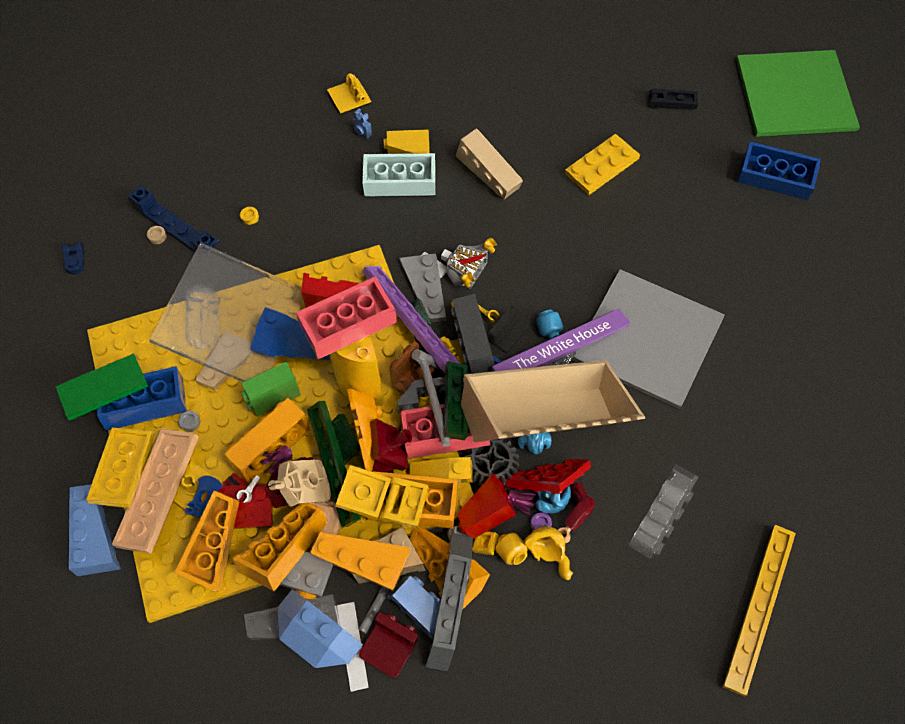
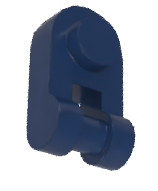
[62,242,85,275]

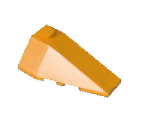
[347,388,383,472]
[410,525,490,610]

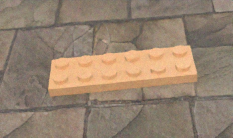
[112,429,199,554]

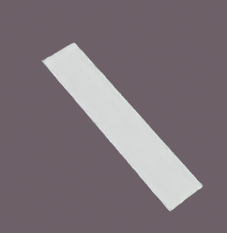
[337,602,369,691]

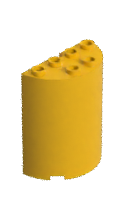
[329,335,384,405]

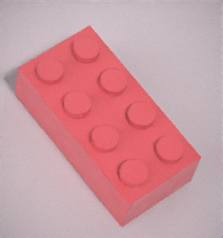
[296,276,397,359]
[401,404,490,459]

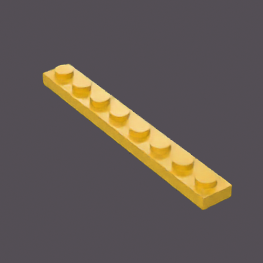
[723,525,796,697]

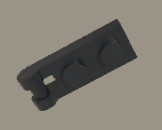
[649,89,698,109]

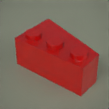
[301,273,360,308]

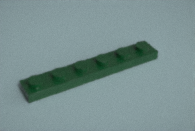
[307,401,361,528]

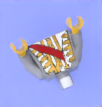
[441,238,497,289]

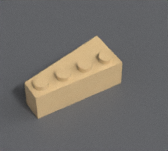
[456,128,523,200]

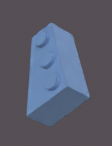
[386,576,440,640]

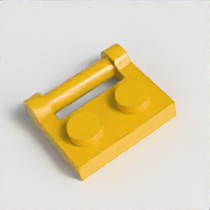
[379,477,429,529]

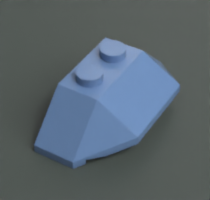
[278,589,363,668]

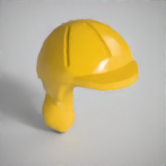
[524,525,573,580]

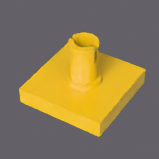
[173,461,223,519]
[335,465,391,520]

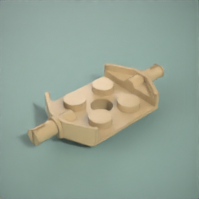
[268,460,331,507]

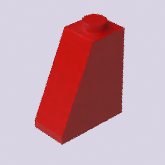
[457,473,516,539]

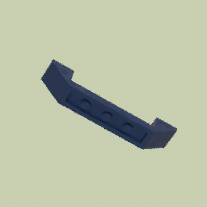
[128,185,219,255]

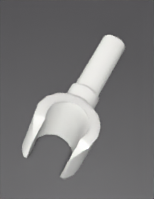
[237,475,260,503]

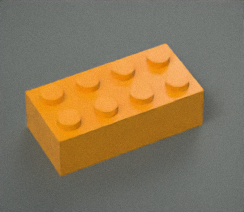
[224,398,310,485]
[368,472,458,529]

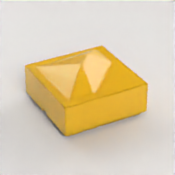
[472,532,499,555]

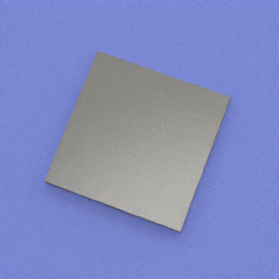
[572,269,725,409]

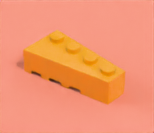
[233,503,328,591]
[310,532,411,591]

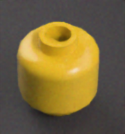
[496,533,528,565]

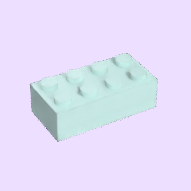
[363,153,436,196]

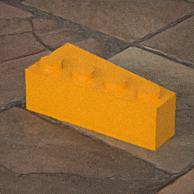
[175,491,239,591]

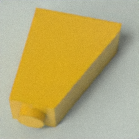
[384,130,430,154]

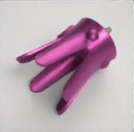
[262,445,293,474]
[509,490,536,515]

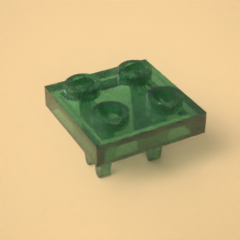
[332,414,361,465]

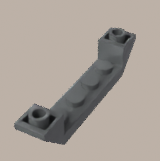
[396,371,492,413]
[425,533,473,671]

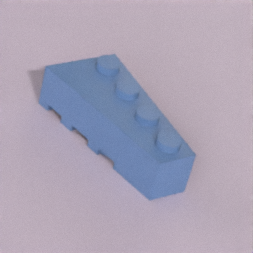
[69,484,121,576]

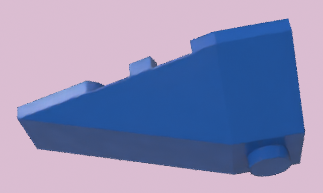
[250,307,331,360]

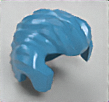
[518,433,551,455]
[535,486,571,513]

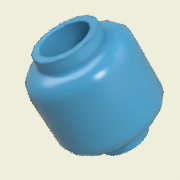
[536,309,563,339]

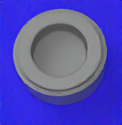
[179,411,201,432]

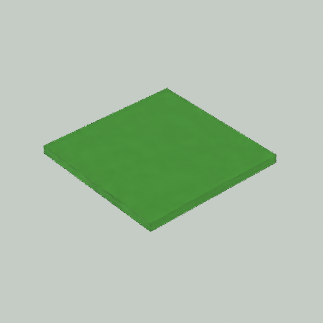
[736,50,860,137]

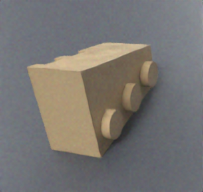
[353,527,426,584]

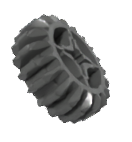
[464,439,519,487]

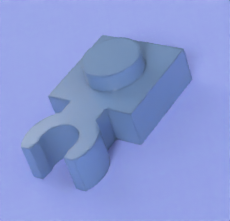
[353,108,372,139]

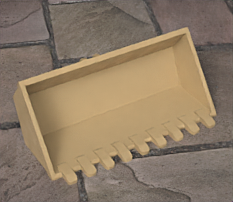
[461,360,645,443]

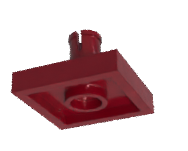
[370,419,412,471]

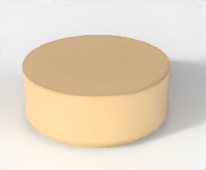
[147,226,167,244]

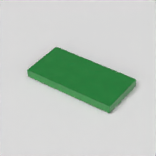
[55,353,148,421]

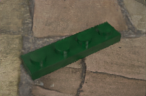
[444,361,468,441]

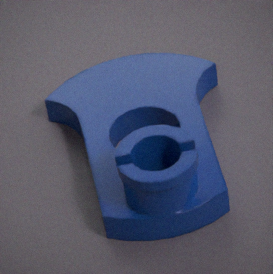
[185,476,223,518]

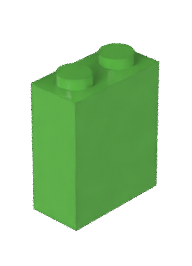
[241,362,301,416]

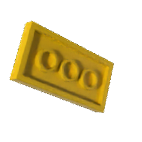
[565,134,640,195]
[86,427,154,508]

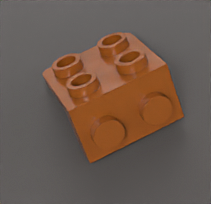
[390,342,435,394]

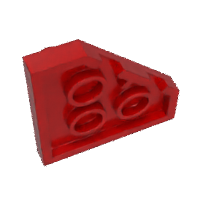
[505,459,591,494]

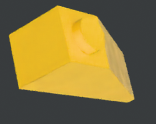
[410,457,473,483]

